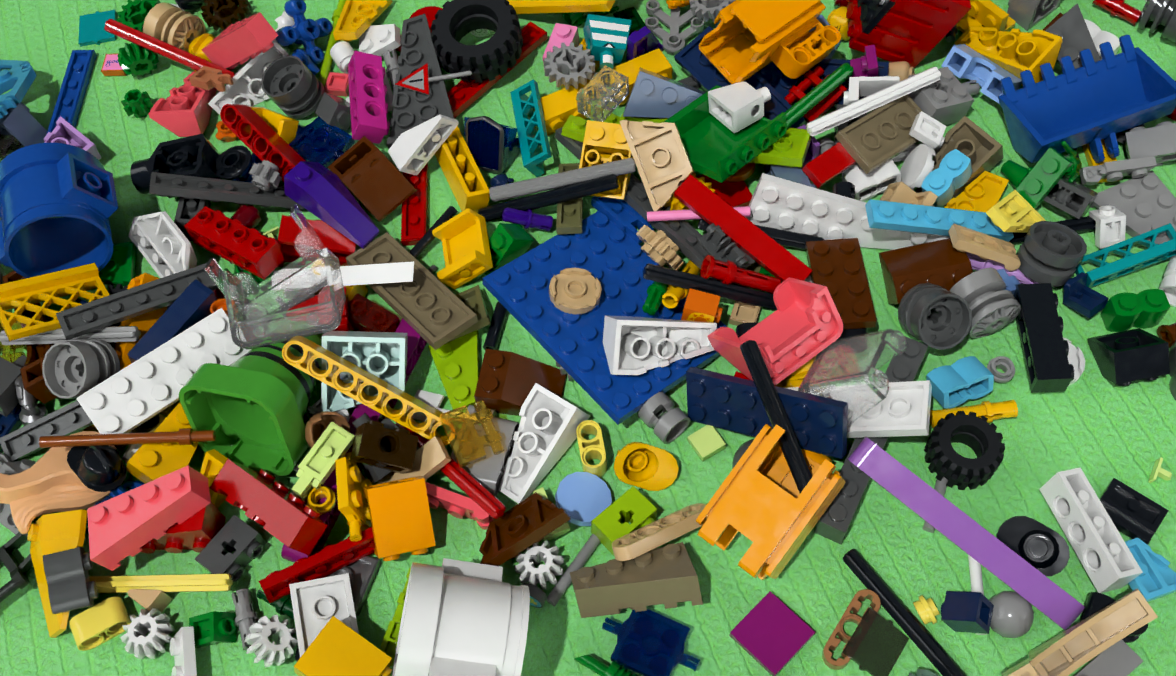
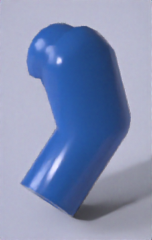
[291,49,320,75]

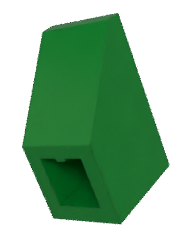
[484,223,534,275]

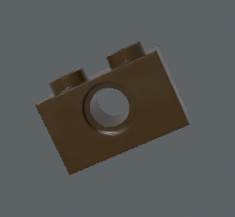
[350,421,419,474]

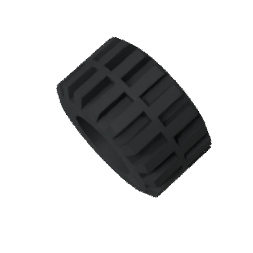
[924,411,1005,490]

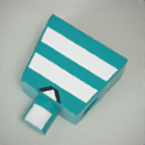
[583,14,631,71]

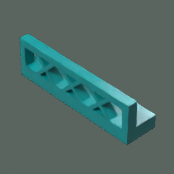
[510,79,552,177]
[1075,223,1176,288]

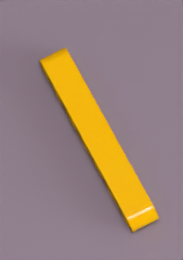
[282,336,456,446]

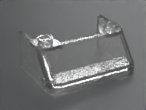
[204,204,335,328]
[221,248,346,349]

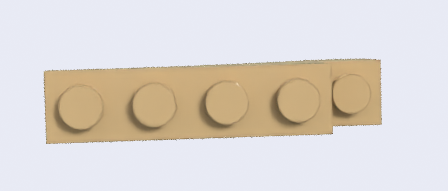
[1002,589,1158,676]

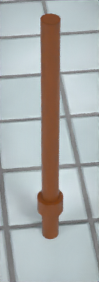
[39,428,216,448]

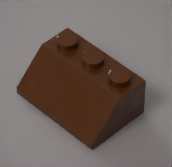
[879,238,973,304]

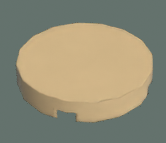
[549,267,602,315]

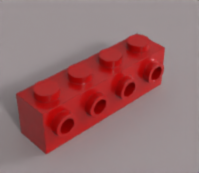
[184,206,285,280]

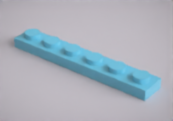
[865,199,1014,242]

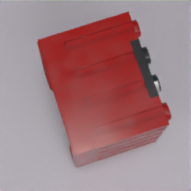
[846,0,971,68]

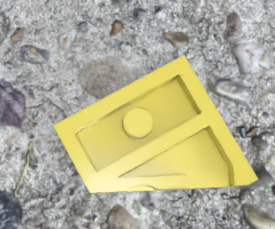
[986,190,1046,233]

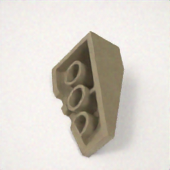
[915,116,1004,208]

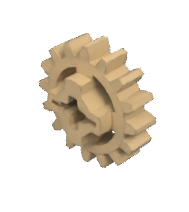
[636,224,684,270]

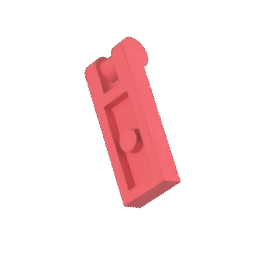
[425,482,494,530]

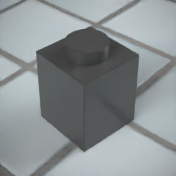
[315,92,351,130]

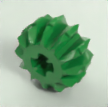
[117,43,159,77]

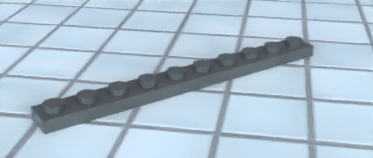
[555,127,719,280]

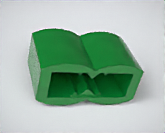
[1100,289,1170,332]

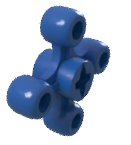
[276,0,333,65]

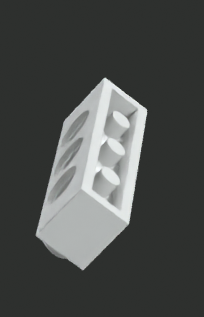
[1039,467,1143,593]

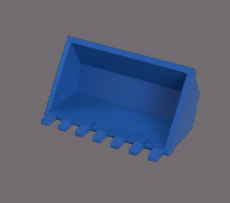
[998,35,1176,163]

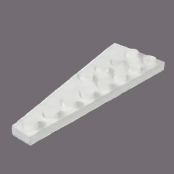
[746,173,950,250]

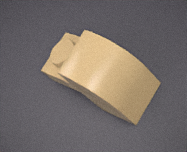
[880,181,938,207]

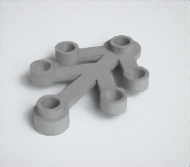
[645,0,704,56]

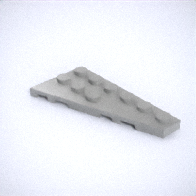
[1091,171,1176,260]

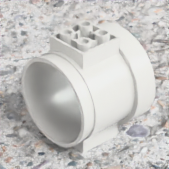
[392,558,530,676]

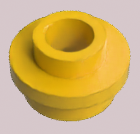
[307,486,336,514]

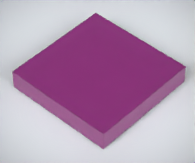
[729,591,815,676]

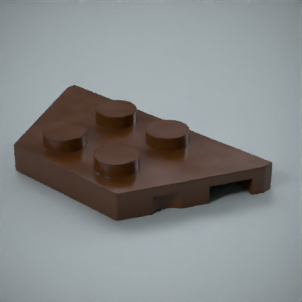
[479,492,571,566]

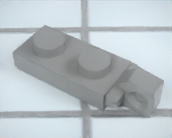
[1079,156,1157,185]

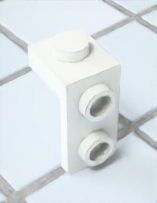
[843,76,900,106]

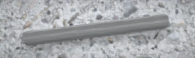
[489,158,636,201]
[0,326,141,345]

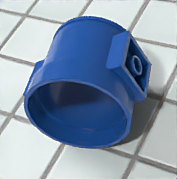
[0,143,118,278]

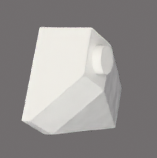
[208,40,289,115]

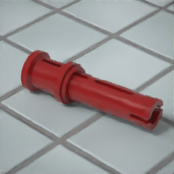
[700,255,781,294]

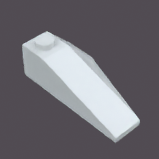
[603,315,717,375]
[499,383,590,504]

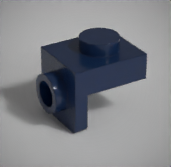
[1063,272,1108,318]

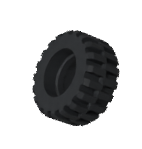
[431,0,523,83]

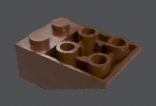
[328,136,417,222]

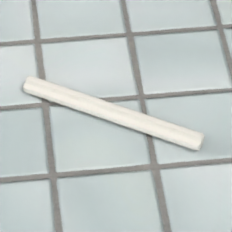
[806,67,941,137]

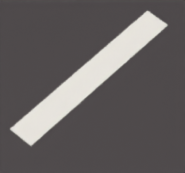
[272,261,414,290]

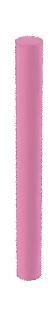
[647,206,750,222]

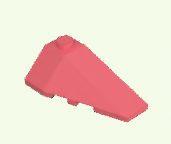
[148,71,217,137]

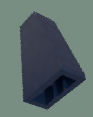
[127,279,216,363]

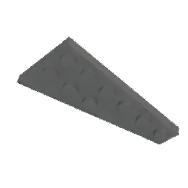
[387,14,455,149]

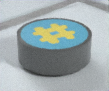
[521,583,547,608]

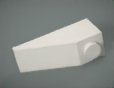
[388,114,459,176]

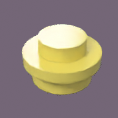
[913,595,940,625]

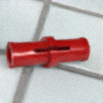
[1092,0,1142,25]

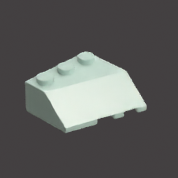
[321,331,408,412]

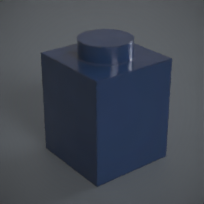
[941,591,994,634]

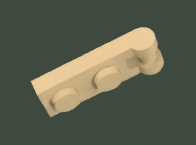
[948,224,1021,271]

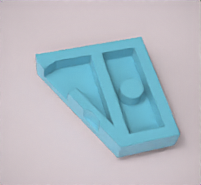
[1125,537,1176,602]

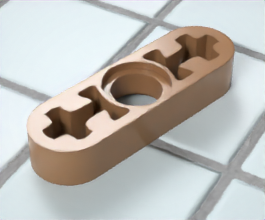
[822,589,881,670]

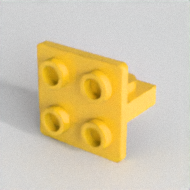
[957,0,1016,33]

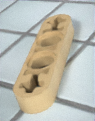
[612,503,706,561]

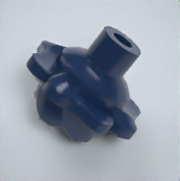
[489,174,514,189]

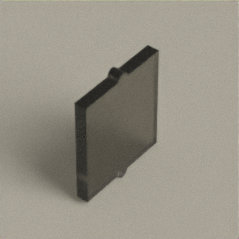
[843,608,909,676]

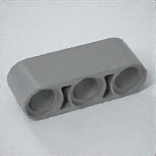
[470,416,519,496]

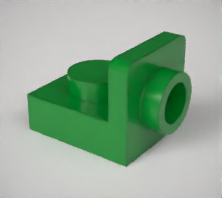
[189,611,237,648]

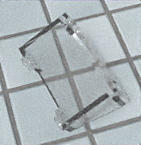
[798,329,909,427]

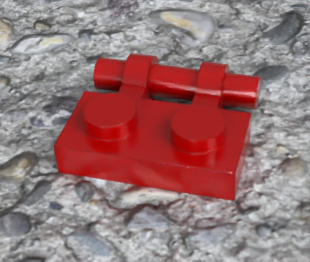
[784,66,847,123]

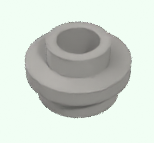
[987,356,1015,383]

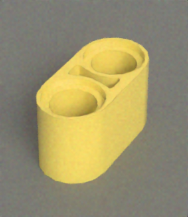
[576,420,607,478]
[69,597,131,651]

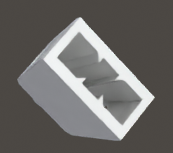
[708,81,771,133]

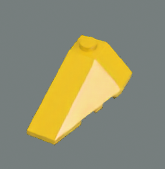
[954,26,1063,86]
[27,509,87,638]

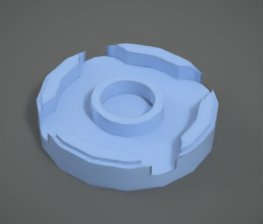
[555,472,612,526]

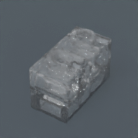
[576,65,629,122]

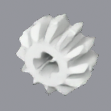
[515,540,564,590]
[120,608,175,659]
[244,614,297,668]

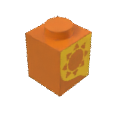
[681,288,723,323]

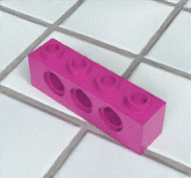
[348,51,390,144]

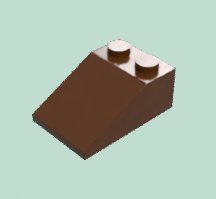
[474,349,567,416]

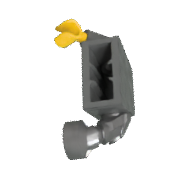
[0,355,49,426]

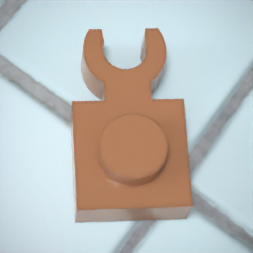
[189,66,234,92]

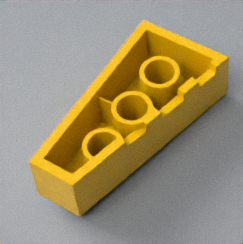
[126,402,199,484]

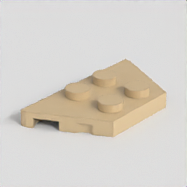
[619,120,694,211]

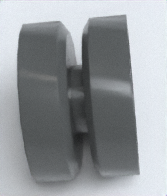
[1016,221,1087,287]

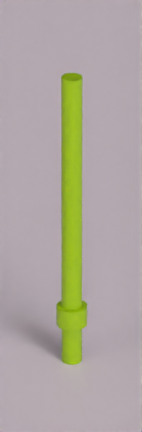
[318,0,346,87]

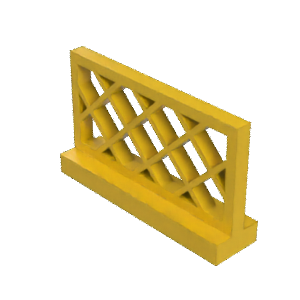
[0,263,109,341]

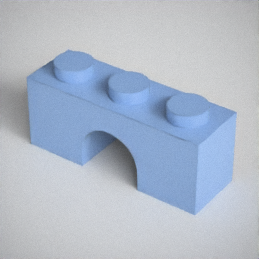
[941,44,1022,104]

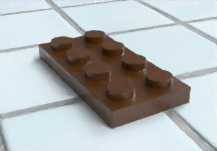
[805,238,877,330]

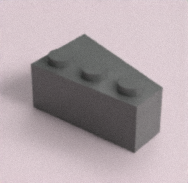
[1045,3,1101,69]

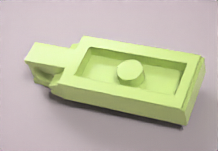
[292,422,355,499]

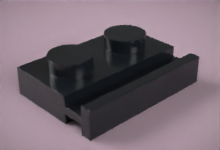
[1100,478,1169,545]

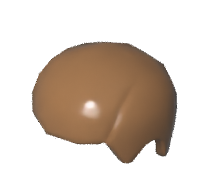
[305,411,350,448]

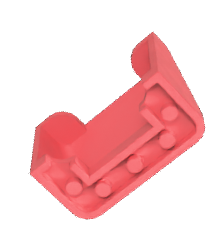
[707,277,843,386]

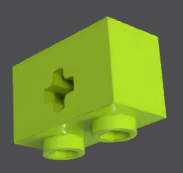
[591,486,657,556]

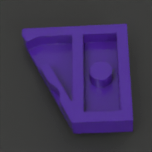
[626,26,664,62]

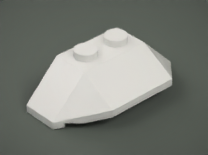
[128,211,198,278]

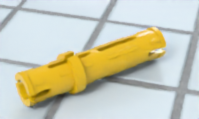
[662,260,701,308]
[930,400,1018,428]

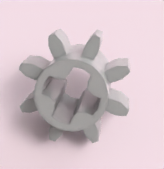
[249,160,282,191]

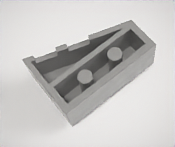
[1124,121,1176,167]

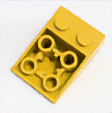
[579,120,633,200]

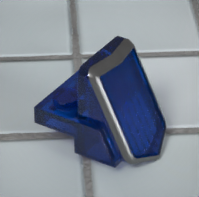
[464,116,520,174]

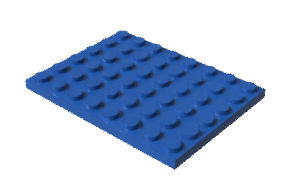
[483,211,727,425]

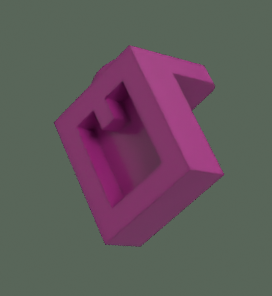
[850,45,878,77]

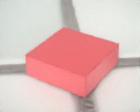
[324,72,349,97]

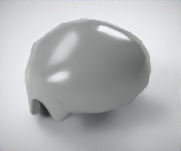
[989,591,1034,638]

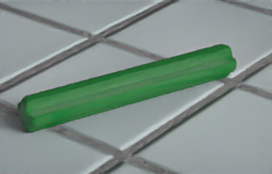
[785,63,854,129]

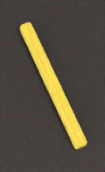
[89,574,233,593]

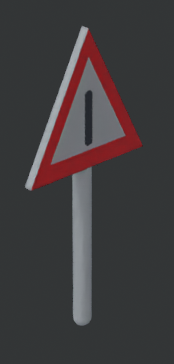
[395,63,472,96]

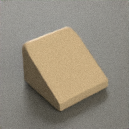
[127,589,172,613]

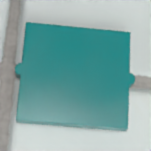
[79,10,117,47]

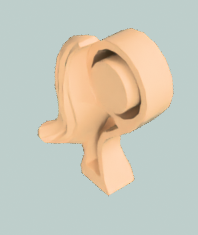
[0,431,117,535]

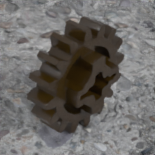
[201,0,251,31]

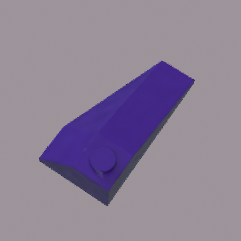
[284,161,380,249]

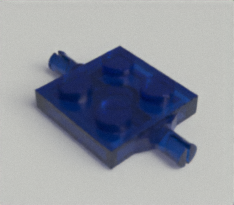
[289,116,355,169]
[602,609,701,676]

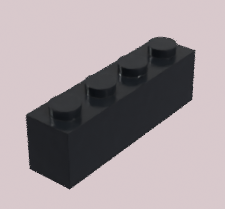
[1013,283,1074,393]

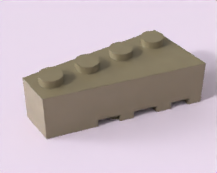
[569,542,703,618]

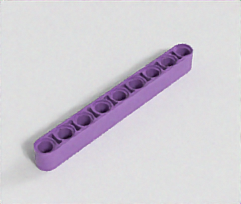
[848,437,1086,630]

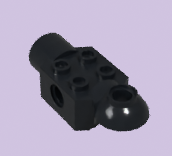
[130,134,252,198]

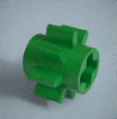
[121,89,153,118]

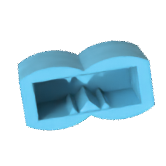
[921,149,972,207]
[926,356,994,409]

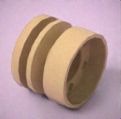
[143,2,206,53]

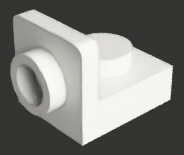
[909,111,946,150]
[1089,205,1126,248]

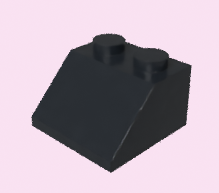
[1087,328,1170,386]

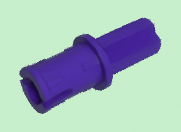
[502,208,553,232]

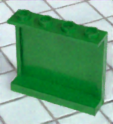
[664,85,787,183]

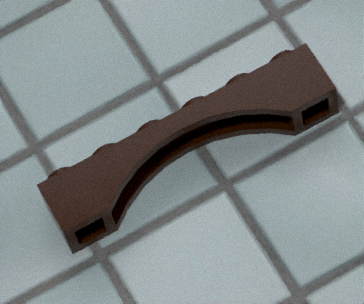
[2,271,57,404]

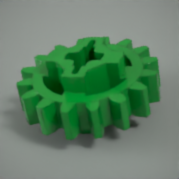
[116,0,161,32]

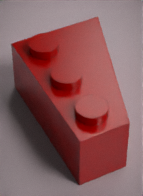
[277,215,356,267]

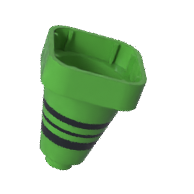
[179,323,322,476]

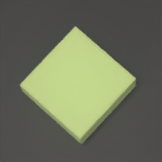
[687,425,726,462]

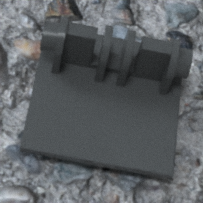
[697,223,756,269]

